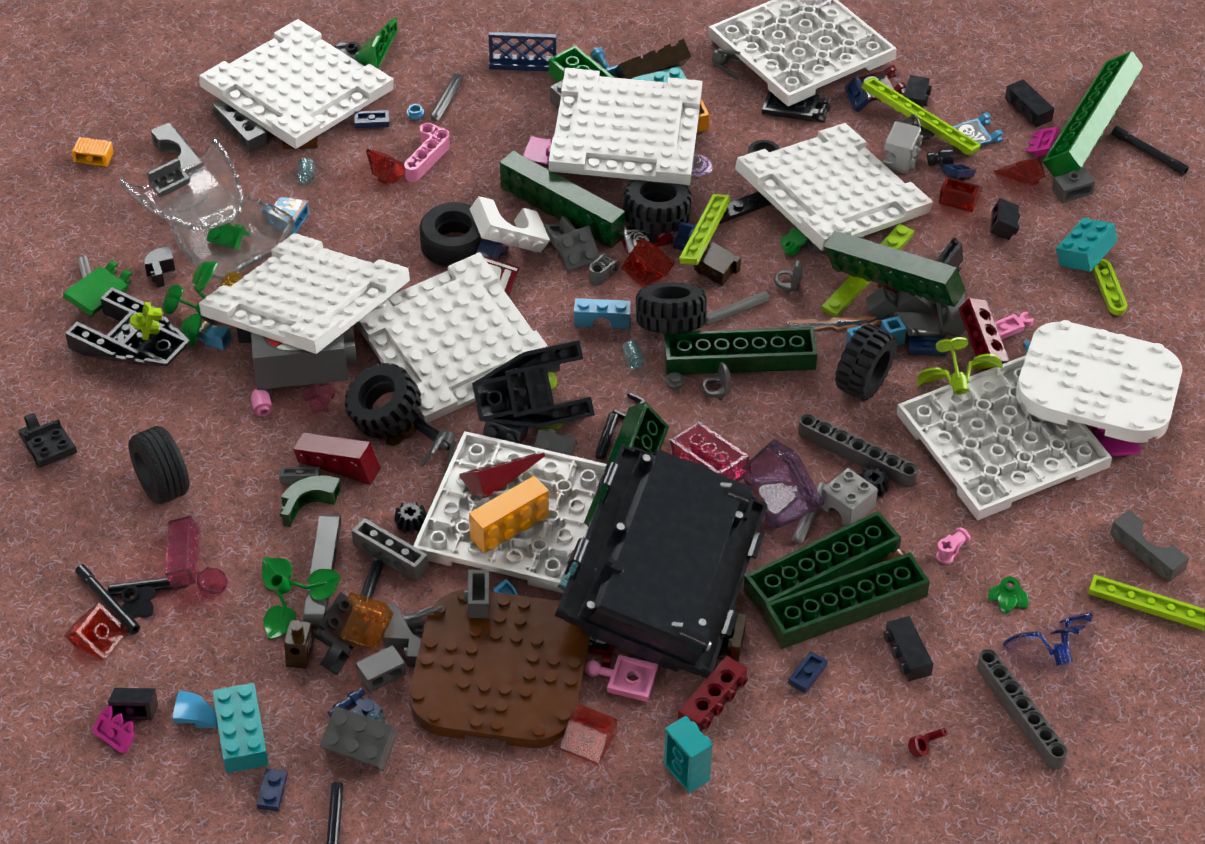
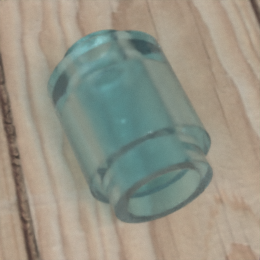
[297,158,315,184]
[621,341,645,368]

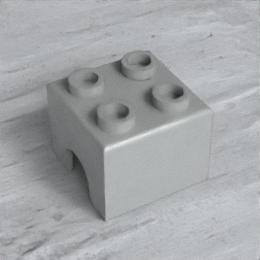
[883,121,923,175]
[820,468,878,526]

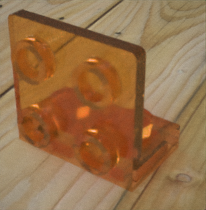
[340,592,394,649]

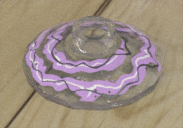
[691,154,713,179]

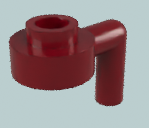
[908,728,948,758]

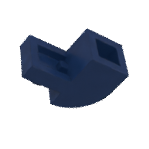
[476,239,509,260]

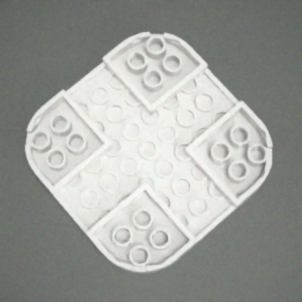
[1016,320,1182,443]

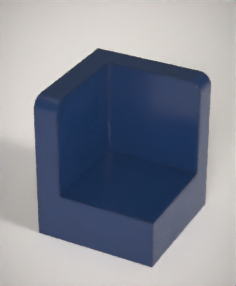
[673,222,696,251]

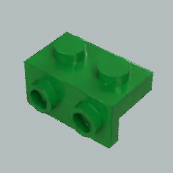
[206,220,250,250]

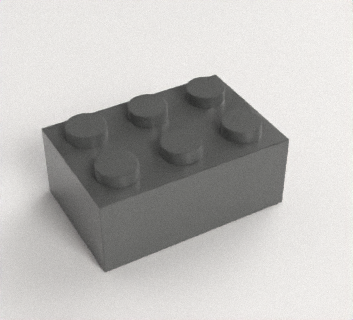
[319,706,399,771]

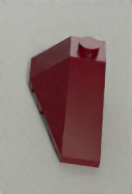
[459,452,545,498]

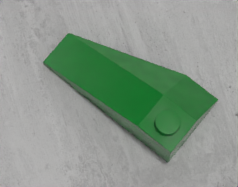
[355,17,398,69]

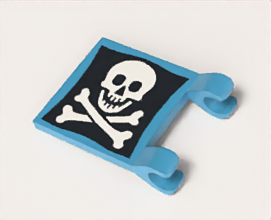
[952,112,1003,152]

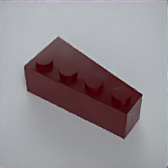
[293,433,381,485]

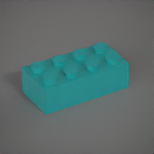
[212,683,269,773]

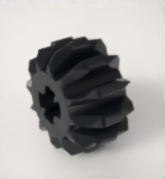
[859,467,890,498]
[394,501,427,535]

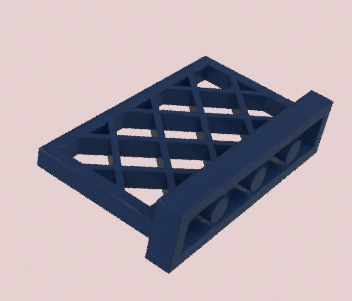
[488,32,557,72]

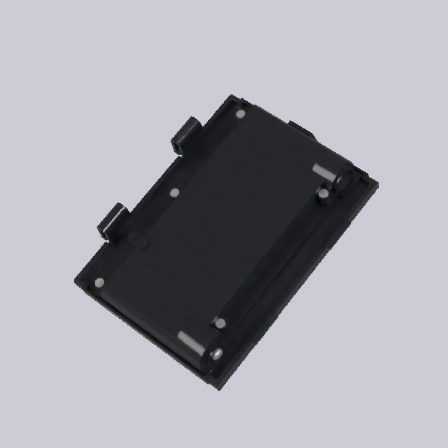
[554,444,768,678]

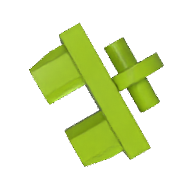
[130,302,163,340]

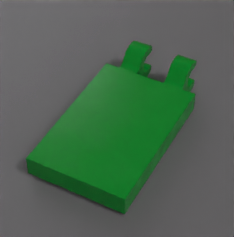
[63,260,132,316]

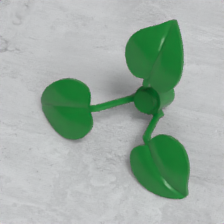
[162,261,218,346]
[262,557,340,639]

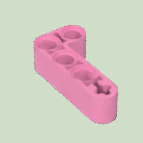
[404,123,450,182]

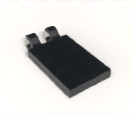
[762,90,830,123]

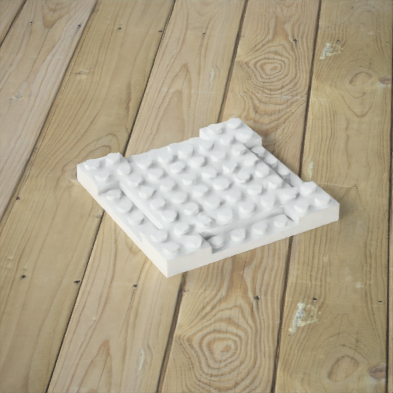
[709,0,897,106]
[199,19,394,149]
[549,68,703,185]
[735,123,933,251]
[199,233,410,354]
[355,252,547,423]
[897,355,1112,521]
[413,431,607,593]

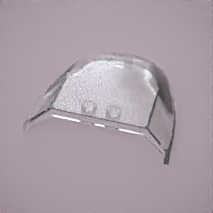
[120,137,244,230]
[167,187,295,281]

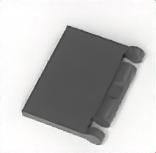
[893,312,946,337]

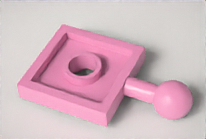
[585,655,659,702]

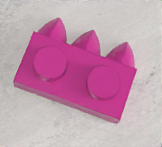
[1026,127,1060,156]
[92,706,135,753]

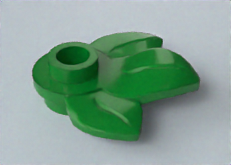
[780,226,808,256]
[988,576,1029,614]

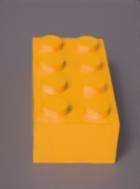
[469,476,549,553]

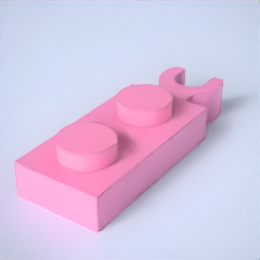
[995,312,1034,340]

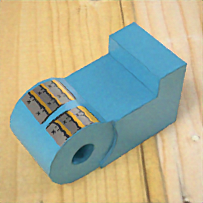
[196,321,232,350]

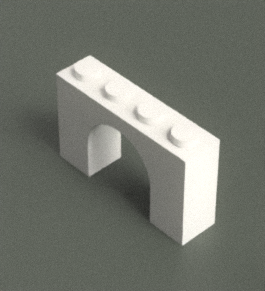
[470,196,550,253]

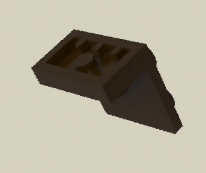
[717,613,746,662]

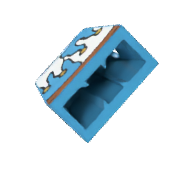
[263,197,309,234]

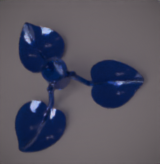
[1003,613,1093,666]

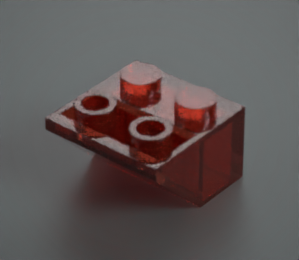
[939,177,983,213]
[621,238,675,288]

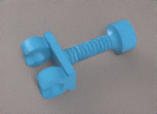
[590,47,618,78]

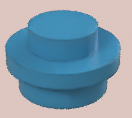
[407,104,424,120]

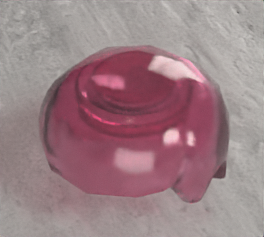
[196,567,227,597]

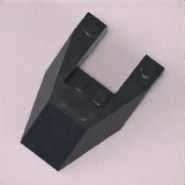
[65,287,190,367]
[472,340,595,428]

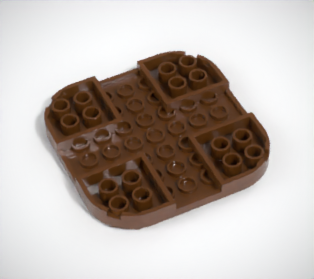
[409,589,590,748]

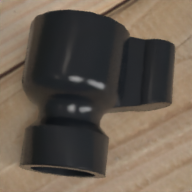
[927,148,954,174]

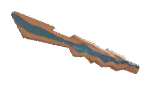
[786,316,888,331]

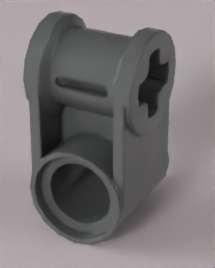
[589,253,620,286]

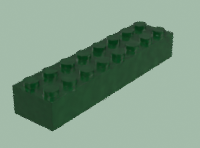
[500,151,625,248]
[823,230,966,307]
[664,327,818,375]
[584,402,669,527]
[743,511,901,615]
[764,552,930,649]

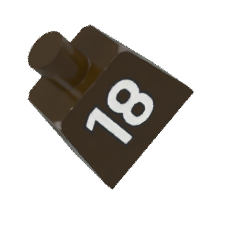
[284,620,315,669]

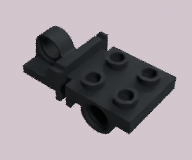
[18,413,78,468]
[313,592,375,675]

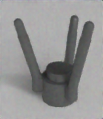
[712,48,745,79]
[420,429,456,469]
[404,605,443,634]

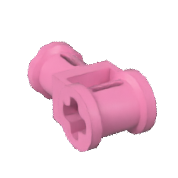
[936,527,971,565]

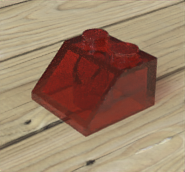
[560,704,617,765]

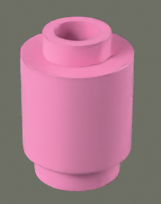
[251,389,273,417]

